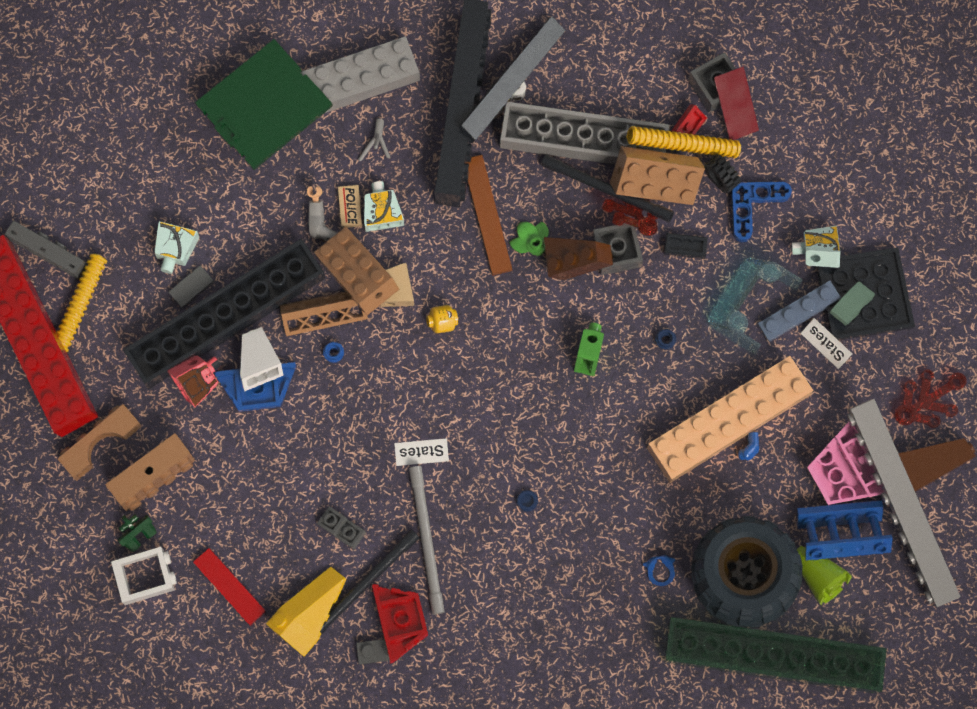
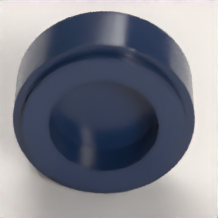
[517,490,538,512]

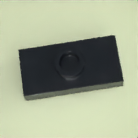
[664,233,708,259]

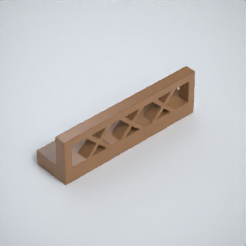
[280,292,368,336]

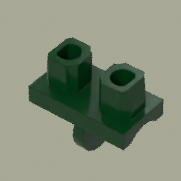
[117,514,157,552]

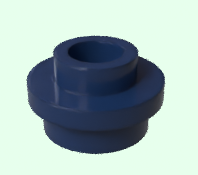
[655,329,676,350]

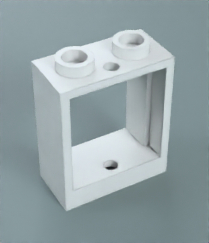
[111,547,177,605]

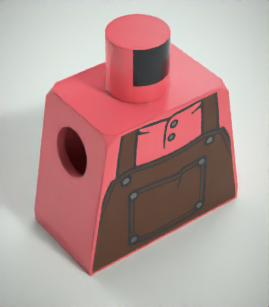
[168,355,221,407]

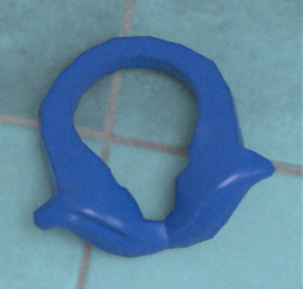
[643,555,675,586]

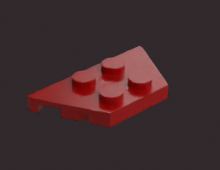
[372,584,428,664]

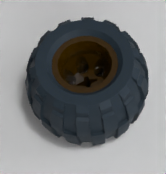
[691,516,803,628]

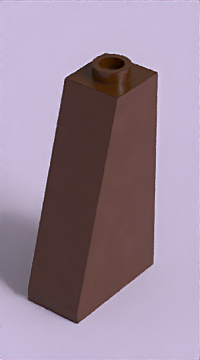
[899,438,976,492]

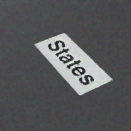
[801,318,852,369]
[394,438,449,466]

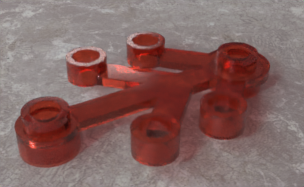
[602,180,658,236]
[894,369,967,428]

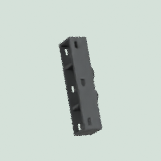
[5,220,87,279]

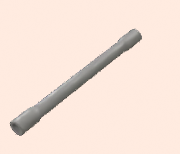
[409,466,445,615]

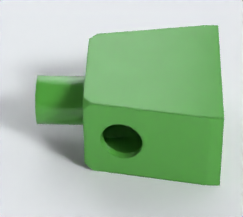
[574,323,604,376]

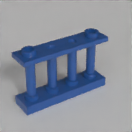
[796,500,893,560]

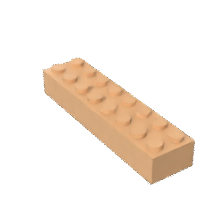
[647,356,813,483]

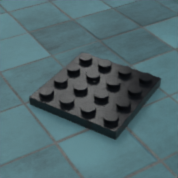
[817,247,915,341]

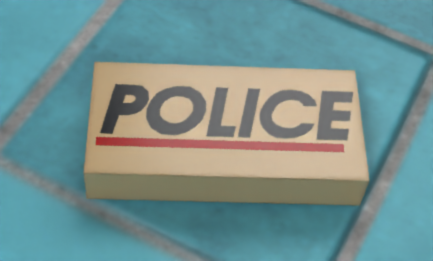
[338,185,362,228]

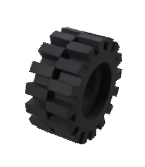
[704,154,741,194]

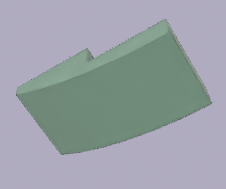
[830,282,875,325]

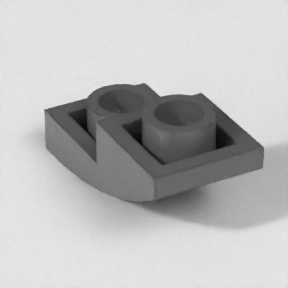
[317,507,366,550]

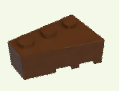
[544,237,613,280]

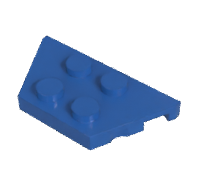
[215,362,296,412]

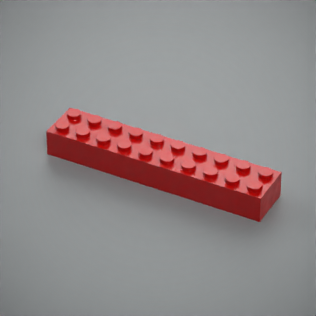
[0,235,99,437]

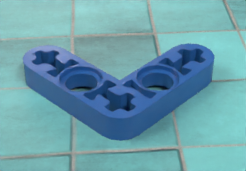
[731,182,792,242]

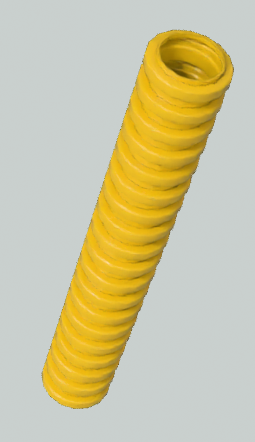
[627,126,741,158]
[56,254,107,352]

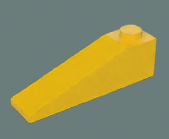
[266,567,346,656]

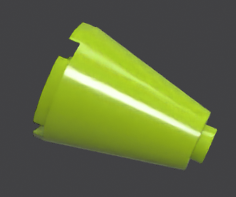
[797,546,852,605]

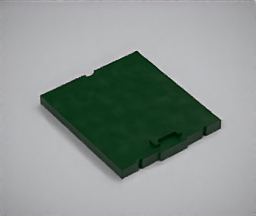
[195,39,333,170]

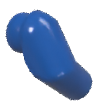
[738,432,759,461]

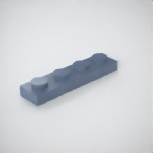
[758,281,841,342]

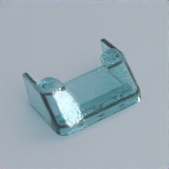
[706,257,803,355]

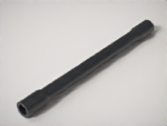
[541,155,674,223]
[320,529,420,635]

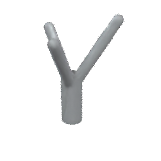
[358,119,390,161]

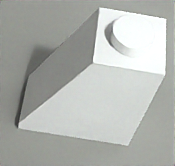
[240,327,283,391]

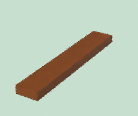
[467,155,512,276]

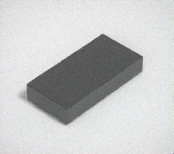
[169,266,214,309]

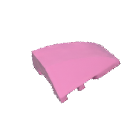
[807,422,884,505]

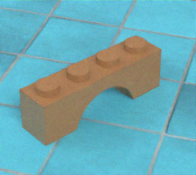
[58,404,142,481]

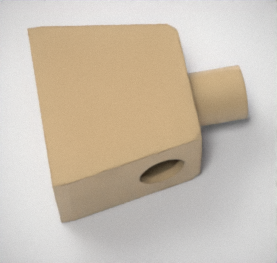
[381,263,414,307]

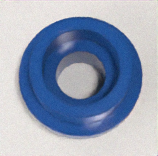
[323,342,344,363]

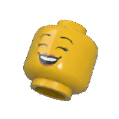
[426,305,458,334]

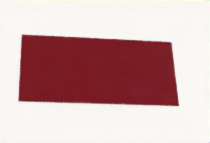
[714,66,759,140]

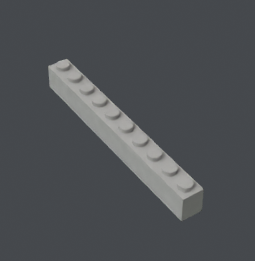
[847,399,961,607]

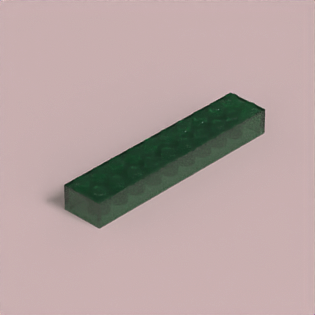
[663,617,887,694]

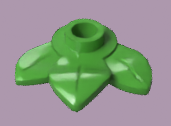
[509,222,549,256]

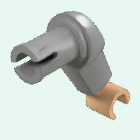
[307,186,337,241]

